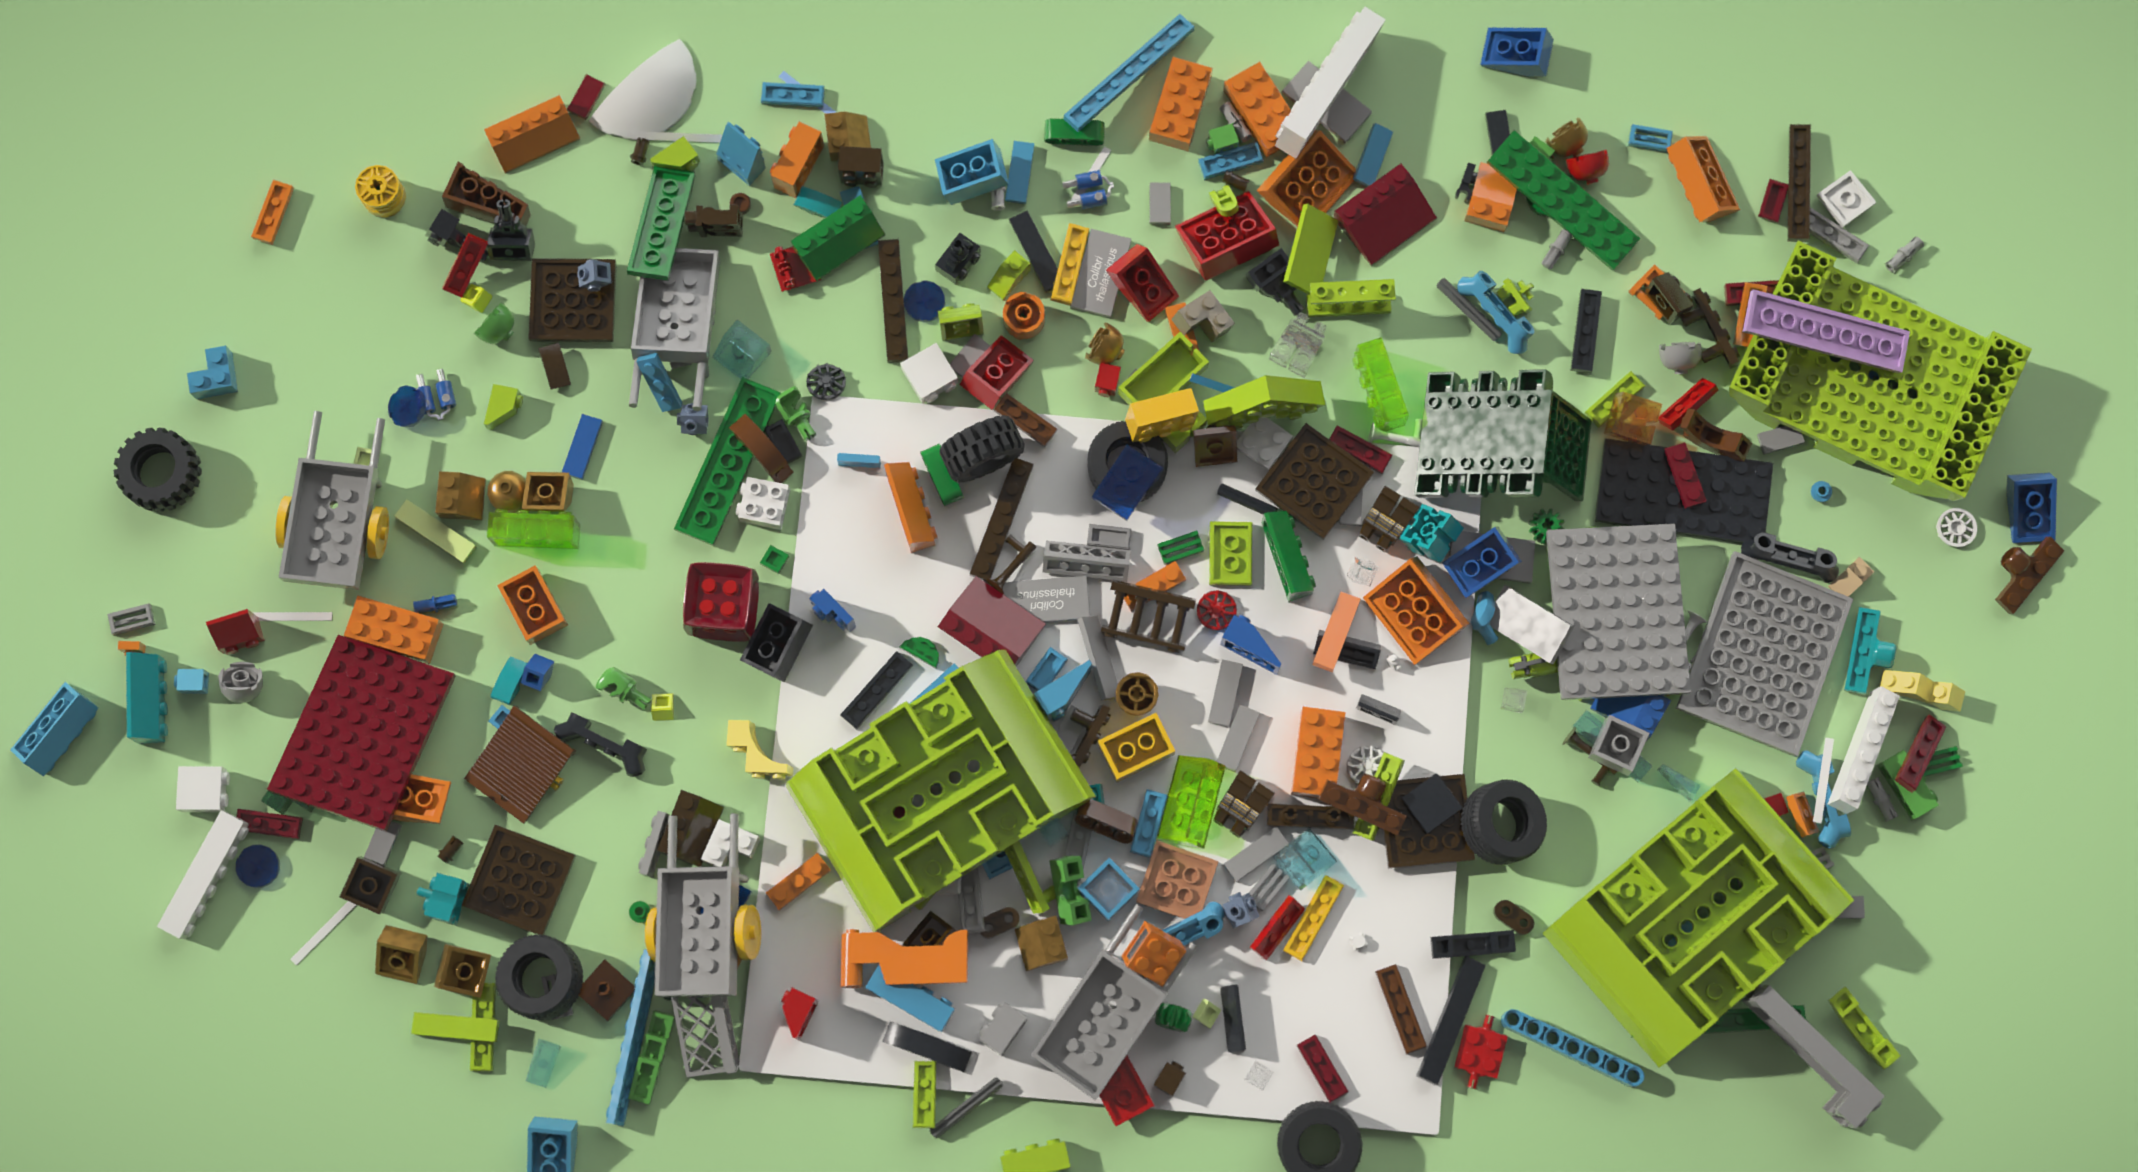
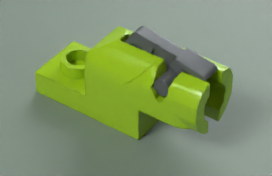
[1508,653,1558,680]

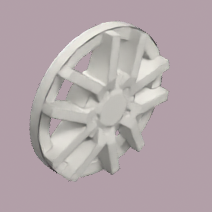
[1936,508,1977,548]
[1347,746,1383,784]

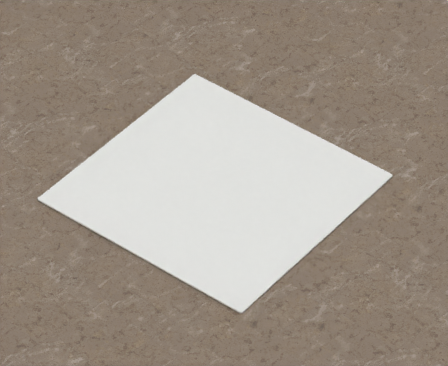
[739,395,1481,1135]

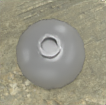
[1659,342,1702,374]
[218,661,263,703]

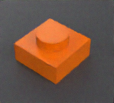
[118,641,146,656]

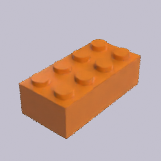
[1149,57,1212,152]
[1223,62,1291,157]
[344,595,444,664]
[1291,706,1346,799]

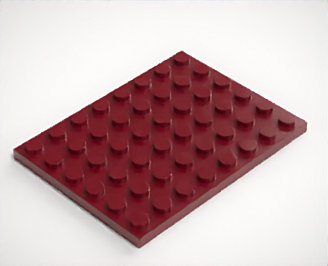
[267,635,456,832]

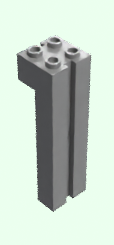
[1741,985,1884,1129]

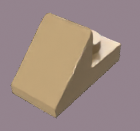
[1828,557,1874,597]

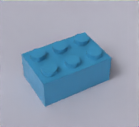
[935,139,1009,205]

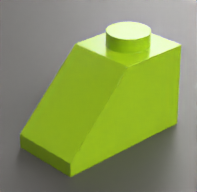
[650,136,700,171]
[987,250,1030,300]
[484,384,523,430]

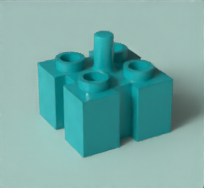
[1399,504,1464,563]
[417,873,470,926]

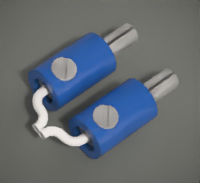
[1062,170,1114,210]
[415,369,456,420]

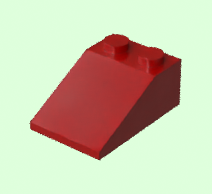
[1106,244,1179,322]
[959,335,1034,410]

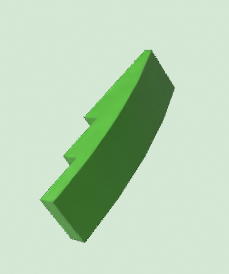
[628,1010,675,1104]

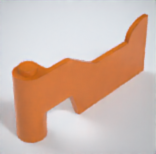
[841,929,968,988]

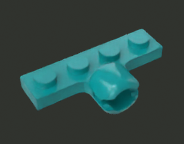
[1844,607,1896,695]

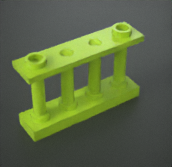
[1306,279,1396,317]

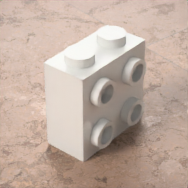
[900,343,958,404]
[736,477,790,530]
[176,766,230,812]

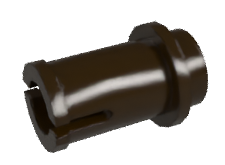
[630,137,650,166]
[1222,170,1250,192]
[437,835,464,864]

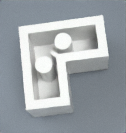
[701,820,761,867]

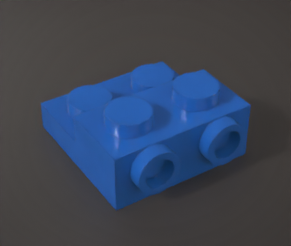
[809,589,856,632]

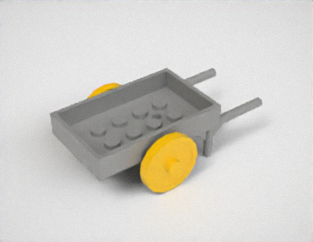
[276,411,389,590]
[645,814,762,997]

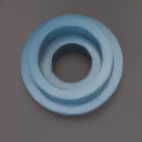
[1810,481,1832,502]

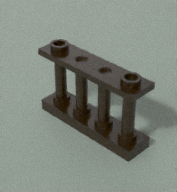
[1101,579,1196,653]

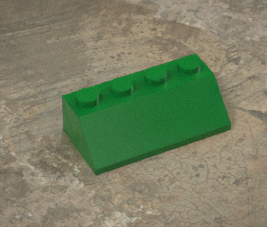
[791,195,885,281]
[1261,511,1316,602]

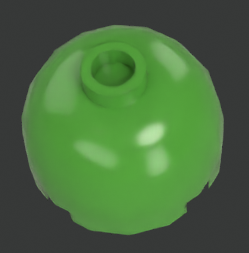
[474,302,514,344]

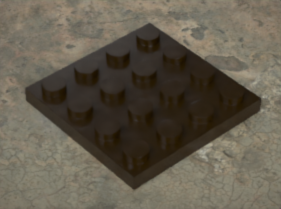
[528,258,617,342]
[1255,423,1374,540]
[1383,774,1475,869]
[462,825,576,935]

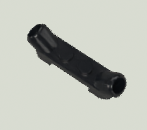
[1741,533,1839,583]
[554,712,647,777]

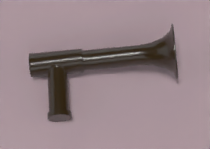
[987,534,1036,594]
[1562,727,1617,786]

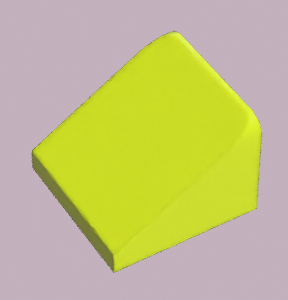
[460,284,492,313]
[651,693,674,721]

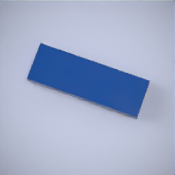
[562,414,603,480]

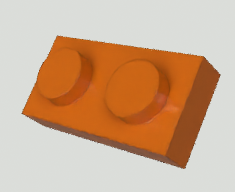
[1786,792,1819,838]

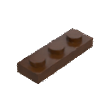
[994,393,1058,447]

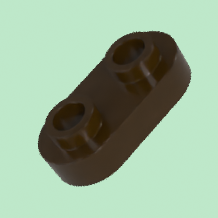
[1493,900,1534,935]
[979,907,1020,939]

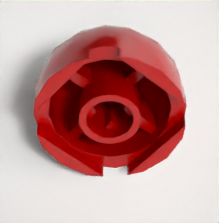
[1566,150,1609,184]

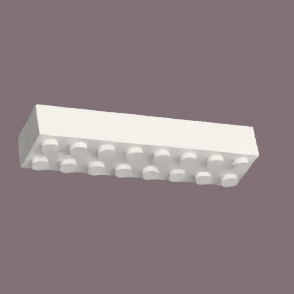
[1275,7,1386,159]

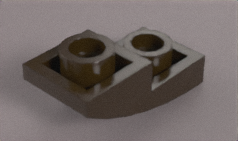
[538,343,571,390]

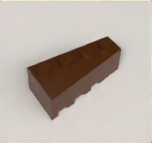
[442,161,531,227]

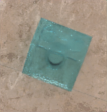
[712,319,772,379]
[1273,828,1337,890]

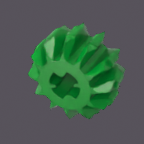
[1528,508,1565,544]
[1155,1003,1192,1032]

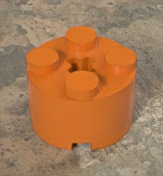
[1003,292,1045,340]

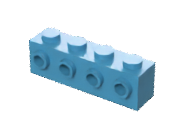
[865,965,955,1033]

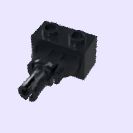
[487,199,535,261]
[425,209,489,263]
[935,232,981,285]
[1245,248,1305,317]

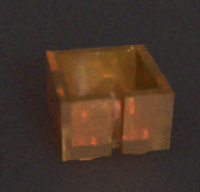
[1604,392,1662,446]

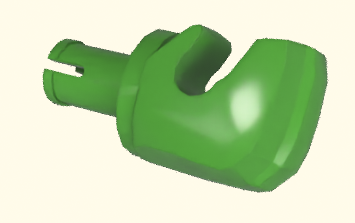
[775,386,816,441]
[596,667,651,710]

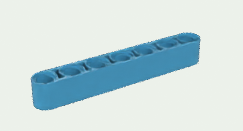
[1501,1009,1644,1087]

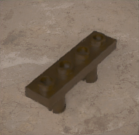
[1680,288,1740,369]
[1070,704,1111,768]
[1267,804,1354,830]

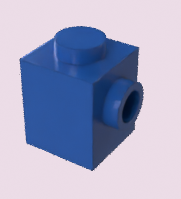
[521,654,554,691]

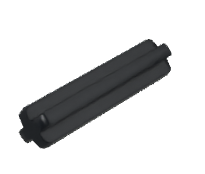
[1217,484,1277,515]

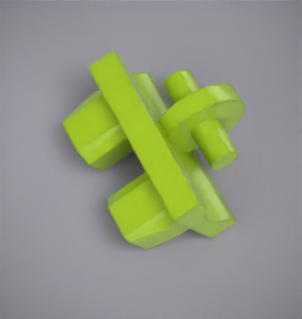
[1497,278,1534,317]

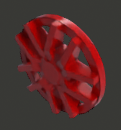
[1197,590,1237,630]

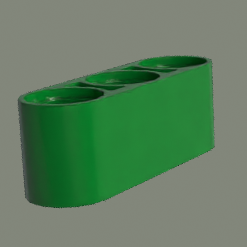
[1044,118,1105,146]
[920,443,964,507]

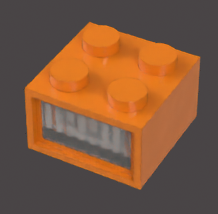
[1121,921,1187,987]

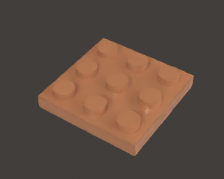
[1136,840,1219,919]

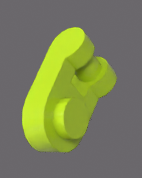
[1209,185,1239,216]

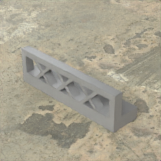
[1042,540,1131,582]

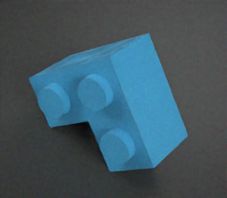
[187,345,238,400]

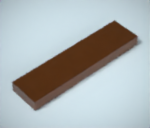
[1375,964,1427,1054]

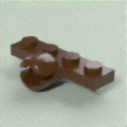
[1995,537,2064,614]
[1318,774,1406,836]

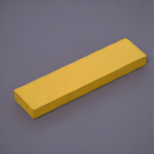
[1050,223,1090,306]
[1283,875,1344,962]

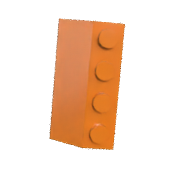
[484,95,580,173]
[1666,136,1740,222]
[884,462,938,553]

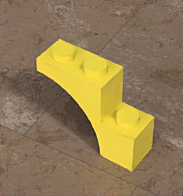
[1879,670,1965,712]
[726,720,793,779]

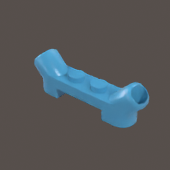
[1458,271,1535,354]
[1796,750,1851,849]
[1131,902,1225,955]

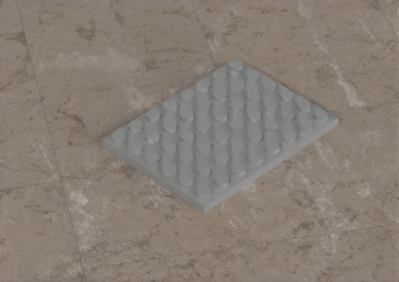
[1546,524,1691,700]
[1676,551,1853,757]

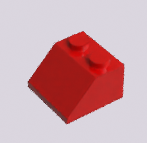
[206,609,265,655]
[781,987,819,1041]

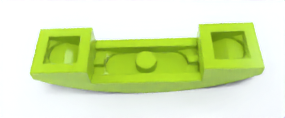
[1828,986,1901,1070]

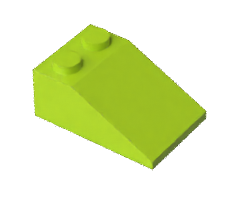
[938,303,984,341]

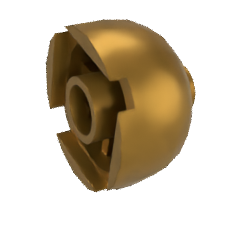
[1545,118,1588,157]
[1085,322,1125,365]
[487,471,526,514]
[1115,672,1159,716]

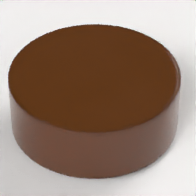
[730,193,751,215]

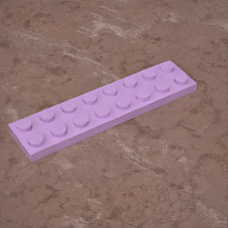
[1743,290,1910,373]

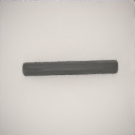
[1436,278,1502,341]
[929,1077,1003,1139]

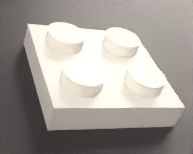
[1816,170,1876,228]
[1237,417,1293,471]

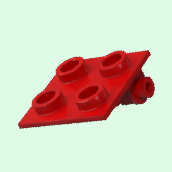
[770,246,822,292]

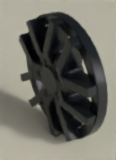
[806,363,846,400]

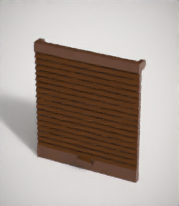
[464,706,576,824]

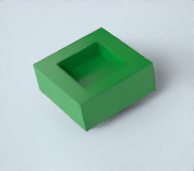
[760,545,789,575]

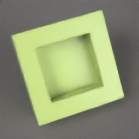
[1192,998,1221,1029]

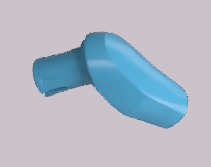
[1471,591,1499,645]

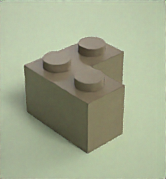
[1171,290,1235,342]

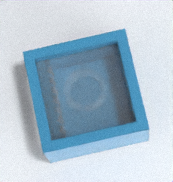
[1078,857,1140,921]

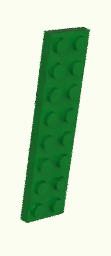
[1486,130,1641,271]
[674,377,781,546]

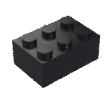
[740,603,813,682]

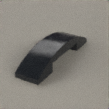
[1430,930,1516,959]
[882,1021,972,1073]

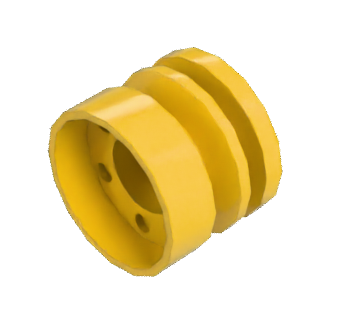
[355,165,406,218]

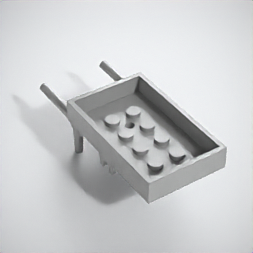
[629,248,720,411]
[1031,904,1198,1100]

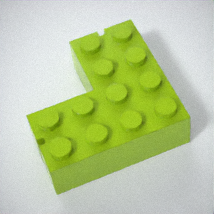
[1118,332,1209,454]
[1203,375,1325,429]

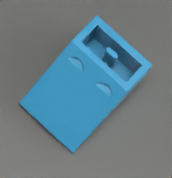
[716,122,766,186]

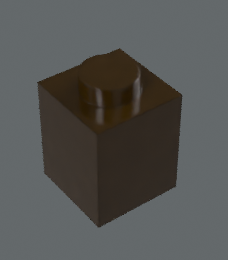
[1153,1061,1186,1097]

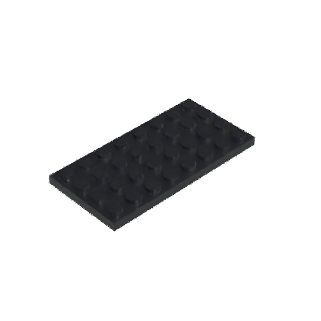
[1594,438,1773,543]

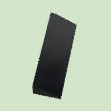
[1313,630,1381,670]
[1220,984,1246,1053]

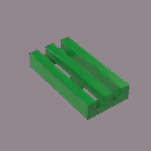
[1157,530,1204,565]
[1924,746,1963,777]

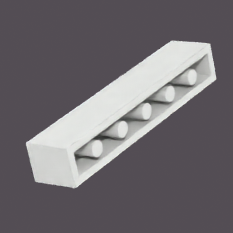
[1828,686,1900,814]
[157,810,249,940]

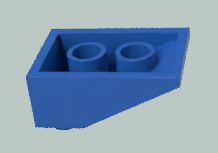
[1480,28,1554,76]
[2007,472,2057,543]
[1442,526,1522,598]
[1220,615,1281,675]
[1590,695,1671,741]

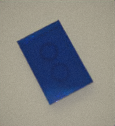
[1091,445,1163,521]

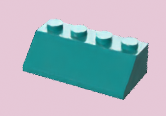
[126,652,168,744]

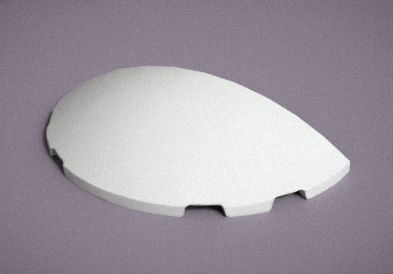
[589,39,696,140]

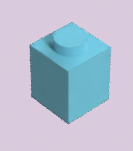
[174,669,209,694]

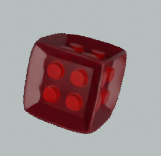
[683,562,759,642]

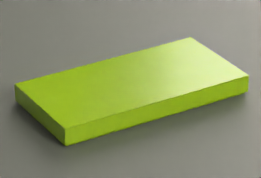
[1283,204,1339,295]

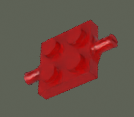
[1454,1015,1508,1089]

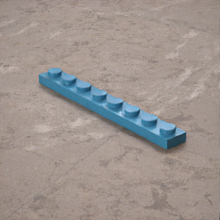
[1063,14,1195,132]
[606,949,656,1126]

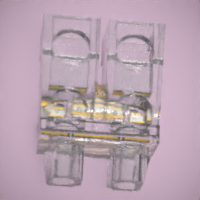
[1269,312,1327,378]

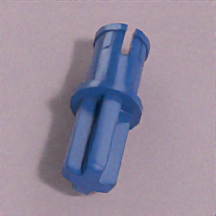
[413,594,457,614]

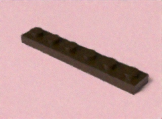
[1787,124,1811,242]
[878,239,908,363]
[970,458,1034,581]

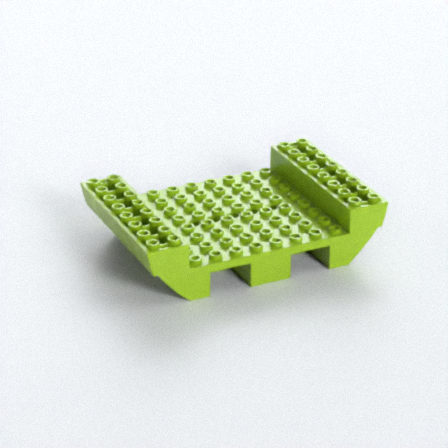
[1729,240,2032,501]
[786,650,1096,932]
[1542,768,1854,1068]

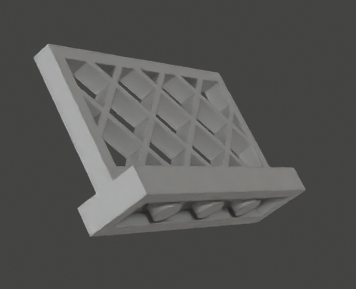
[671,996,739,1077]

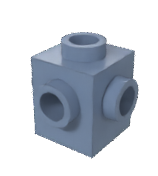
[578,260,611,292]
[677,403,709,435]
[1223,892,1260,928]

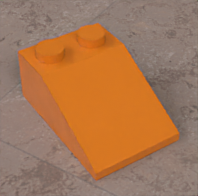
[1464,162,1517,232]
[393,774,451,824]

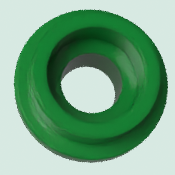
[629,901,651,923]

